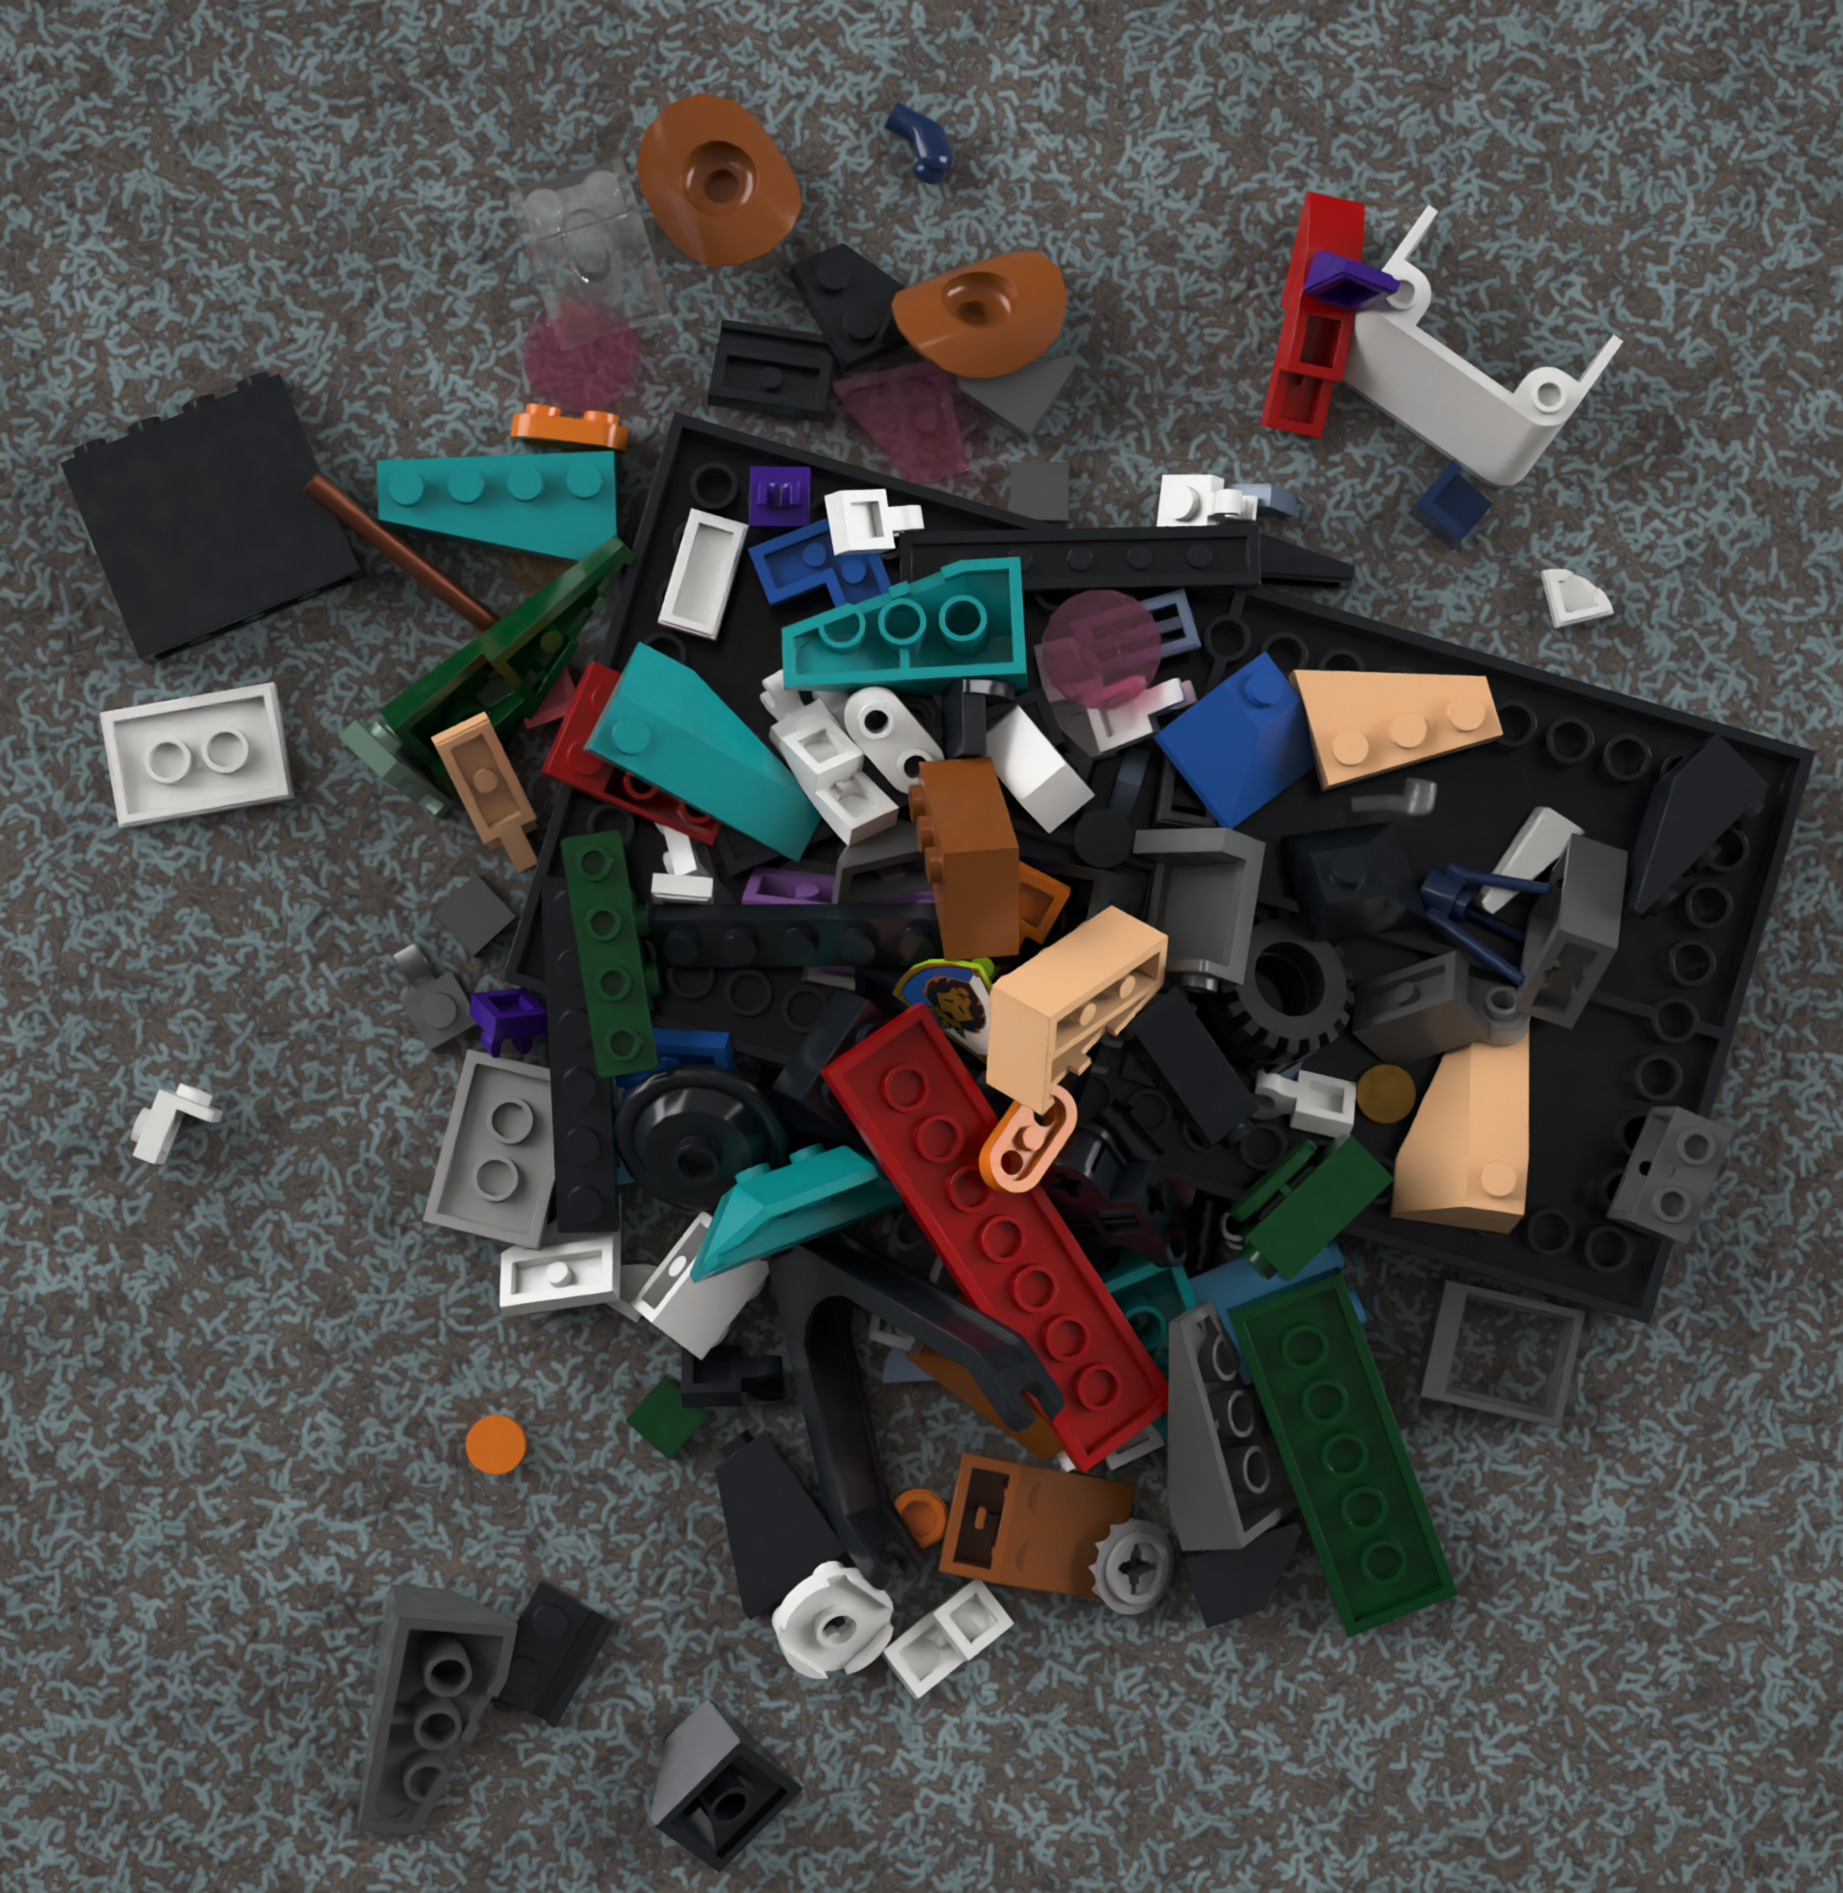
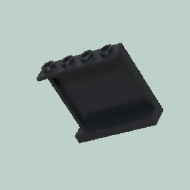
[60,372,367,665]

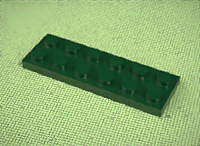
[1226,1267,1459,1638]

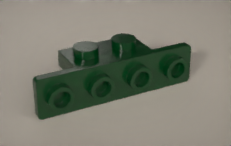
[561,830,663,1078]

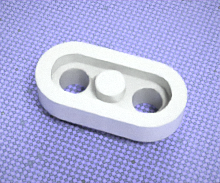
[844,686,945,794]

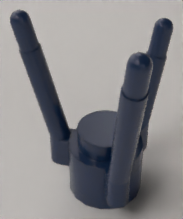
[1419,862,1553,985]

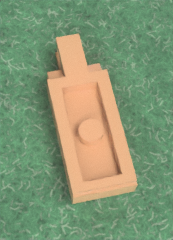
[431,711,538,873]

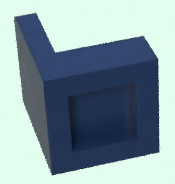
[1408,460,1493,551]

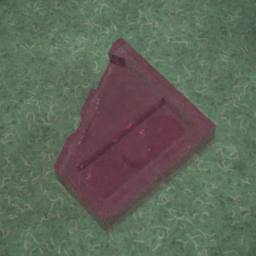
[833,361,969,485]

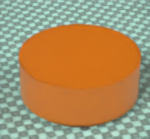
[466,1414,527,1475]
[893,1488,949,1548]

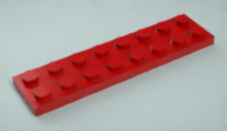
[819,1002,1168,1473]

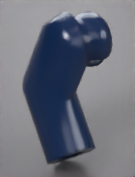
[885,102,953,184]

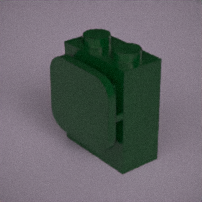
[1227,1135,1395,1282]

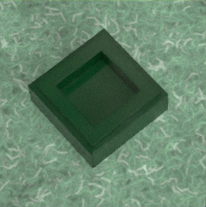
[625,1375,709,1460]

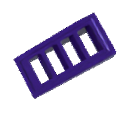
[1303,250,1401,312]

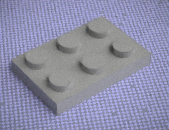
[423,1049,556,1251]

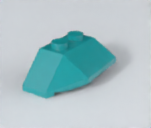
[689,1143,905,1284]

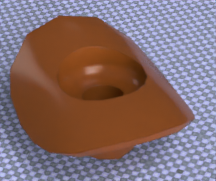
[636,93,802,267]
[891,251,1068,378]

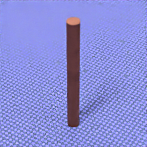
[304,472,502,633]

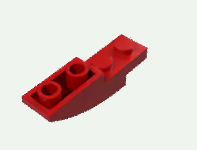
[1260,191,1365,438]

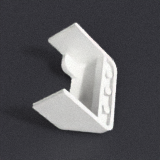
[1341,205,1623,488]

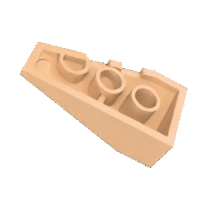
[1390,1007,1529,1234]

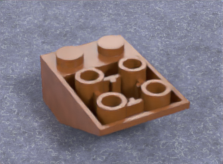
[938,1448,1136,1600]

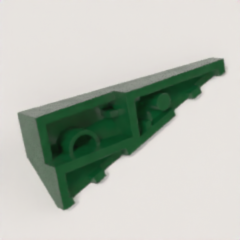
[379,535,635,807]

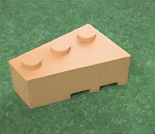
[1288,670,1503,791]
[986,905,1168,1116]

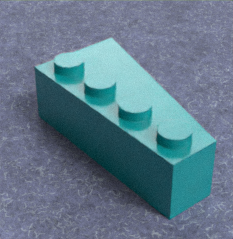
[377,451,623,577]

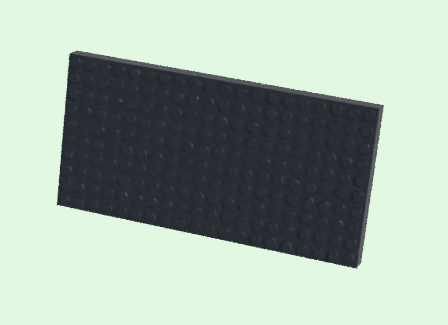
[502,412,1816,1324]

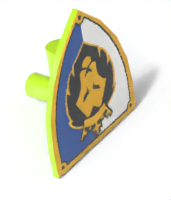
[892,958,1001,1065]

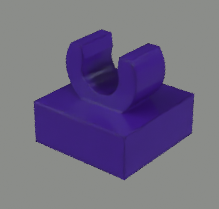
[749,466,811,530]
[469,988,548,1058]

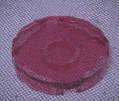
[523,297,640,416]
[1042,590,1161,710]

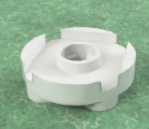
[771,1561,894,1679]

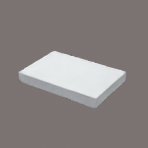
[100,682,295,829]

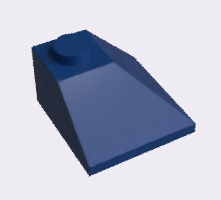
[1153,652,1315,829]

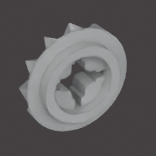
[1088,1518,1174,1615]

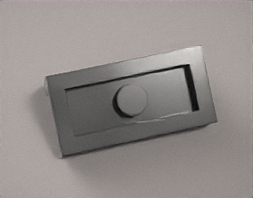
[1352,951,1491,1067]

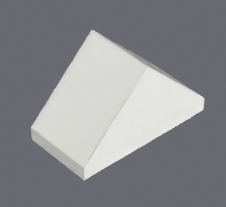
[982,704,1095,833]

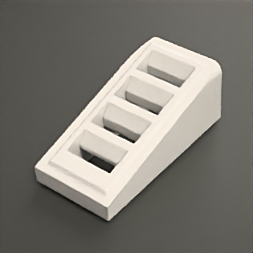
[1474,806,1585,914]

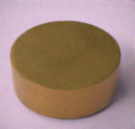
[1355,1064,1416,1124]

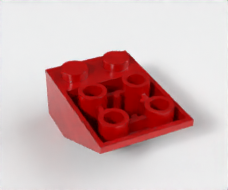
[540,662,760,846]

